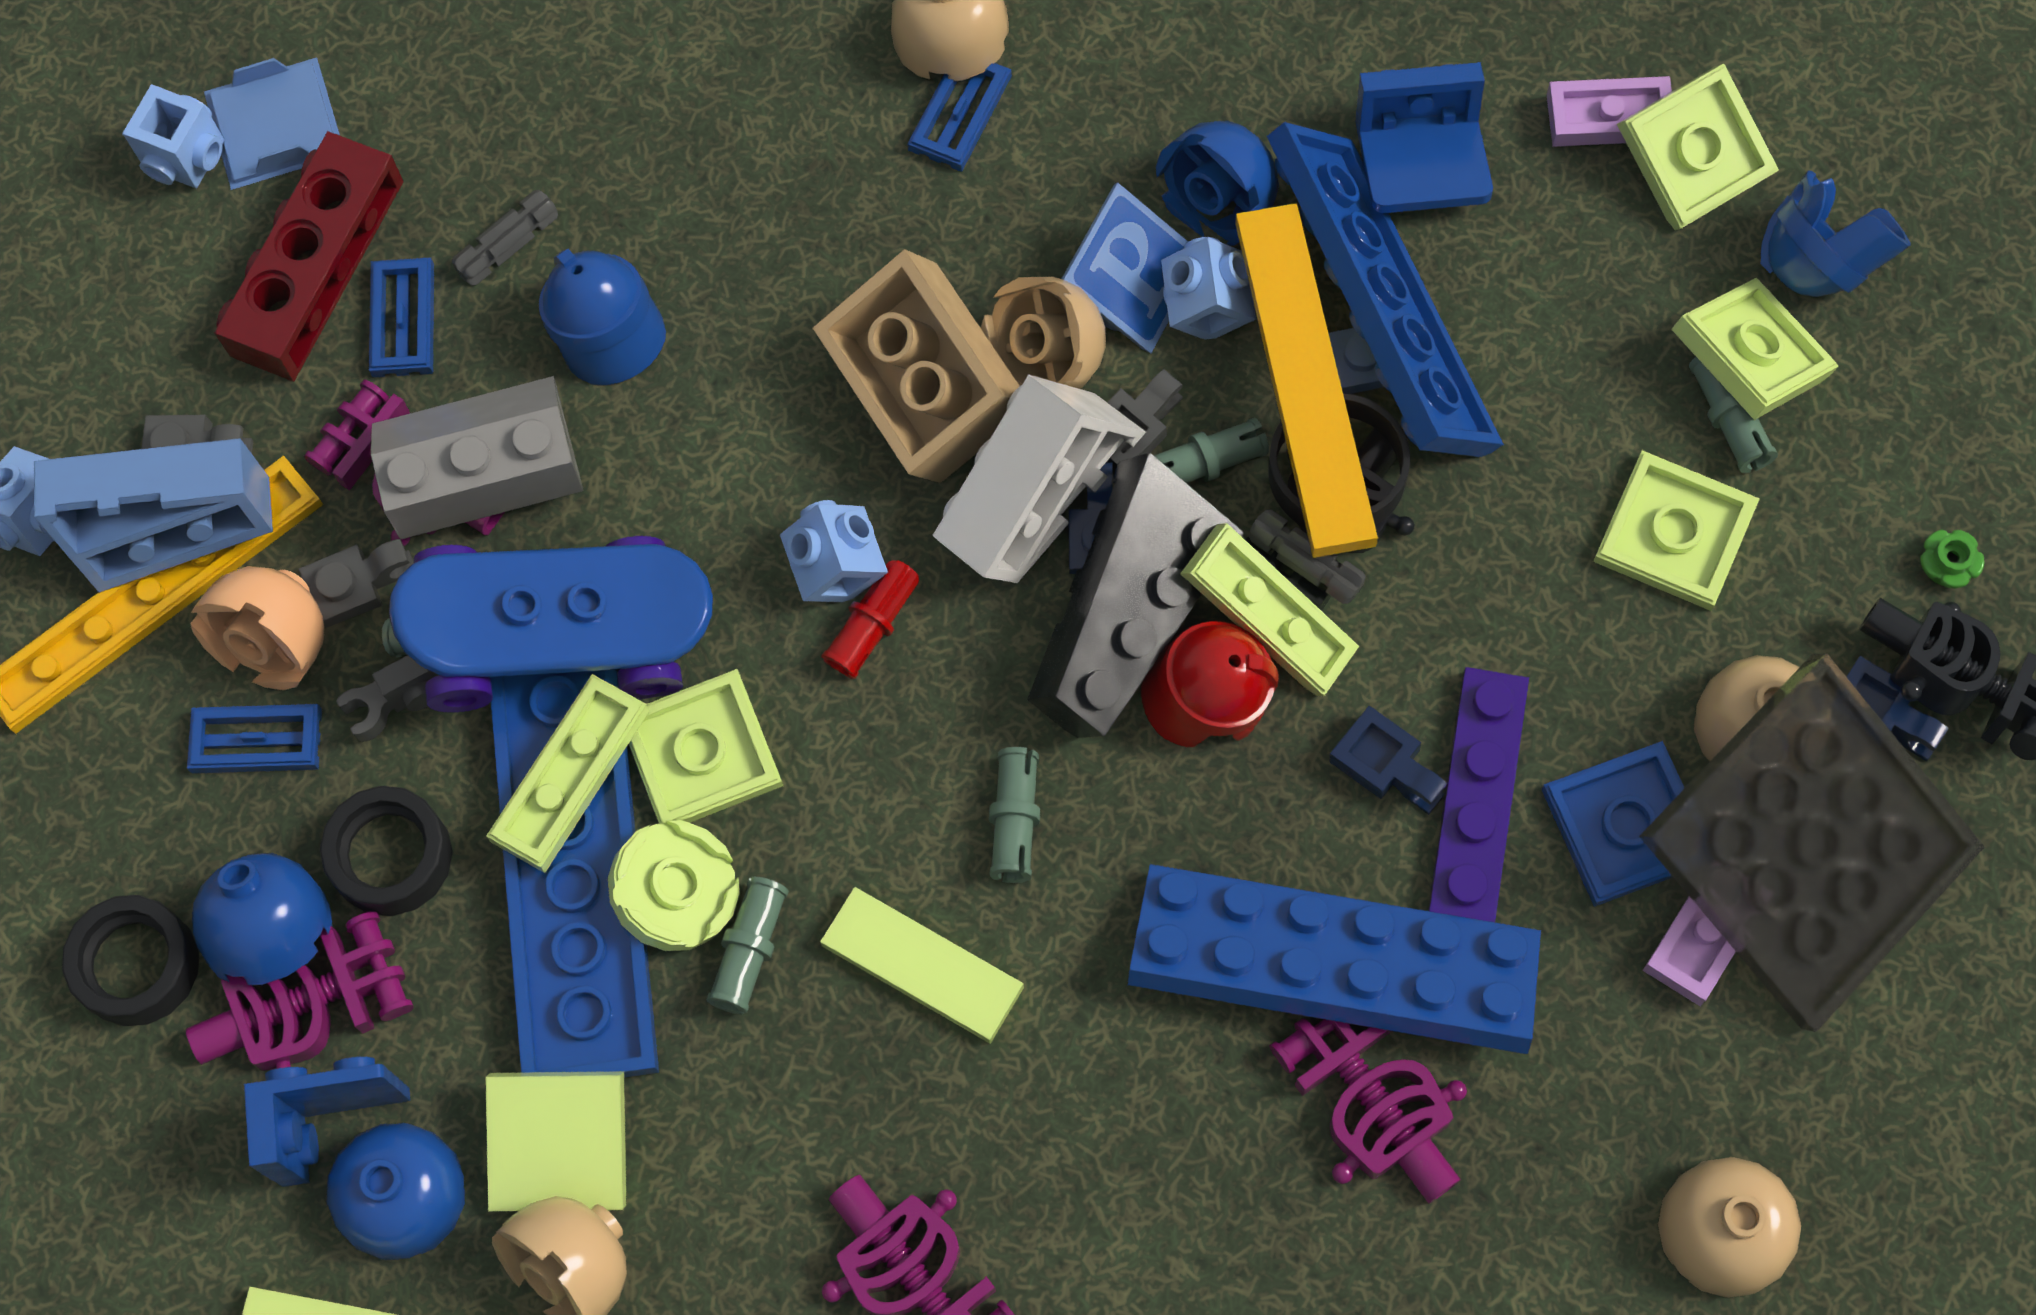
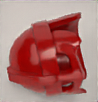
[1141,621,1279,747]

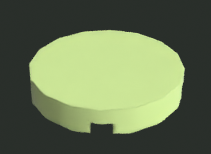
[608,821,740,951]

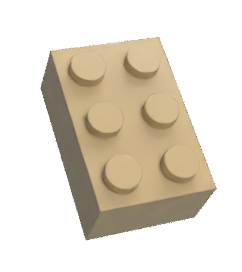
[813,249,1020,483]

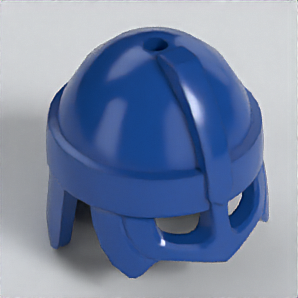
[1760,171,1911,297]
[539,249,666,385]

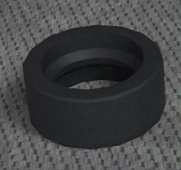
[320,786,453,916]
[62,895,199,1026]

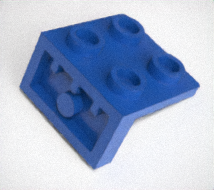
[244,1057,410,1187]

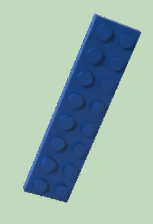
[490,669,659,1078]

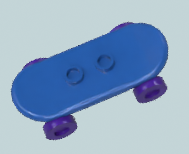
[389,536,713,712]

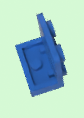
[1355,62,1493,213]

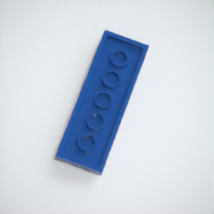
[1267,122,1504,457]
[1128,864,1541,1054]

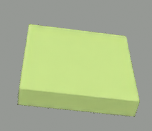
[1617,63,1779,230]
[1671,278,1838,420]
[1593,450,1760,611]
[629,669,783,824]
[486,1071,626,1212]

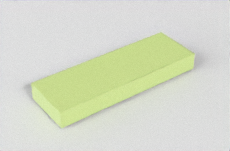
[1181,523,1359,696]
[486,674,649,873]
[820,887,1024,1044]

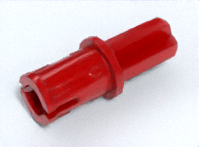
[821,560,919,680]

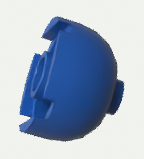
[1156,121,1279,246]
[192,853,332,985]
[327,1123,465,1260]

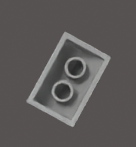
[371,376,583,540]

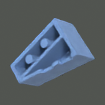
[34,438,273,592]

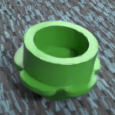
[1920,530,1984,589]

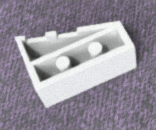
[933,374,1146,583]

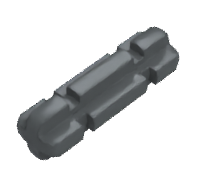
[452,190,558,286]
[1249,509,1366,604]

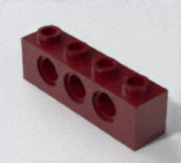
[215,131,404,382]

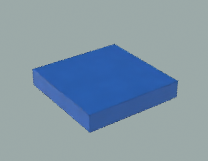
[1541,741,1717,907]

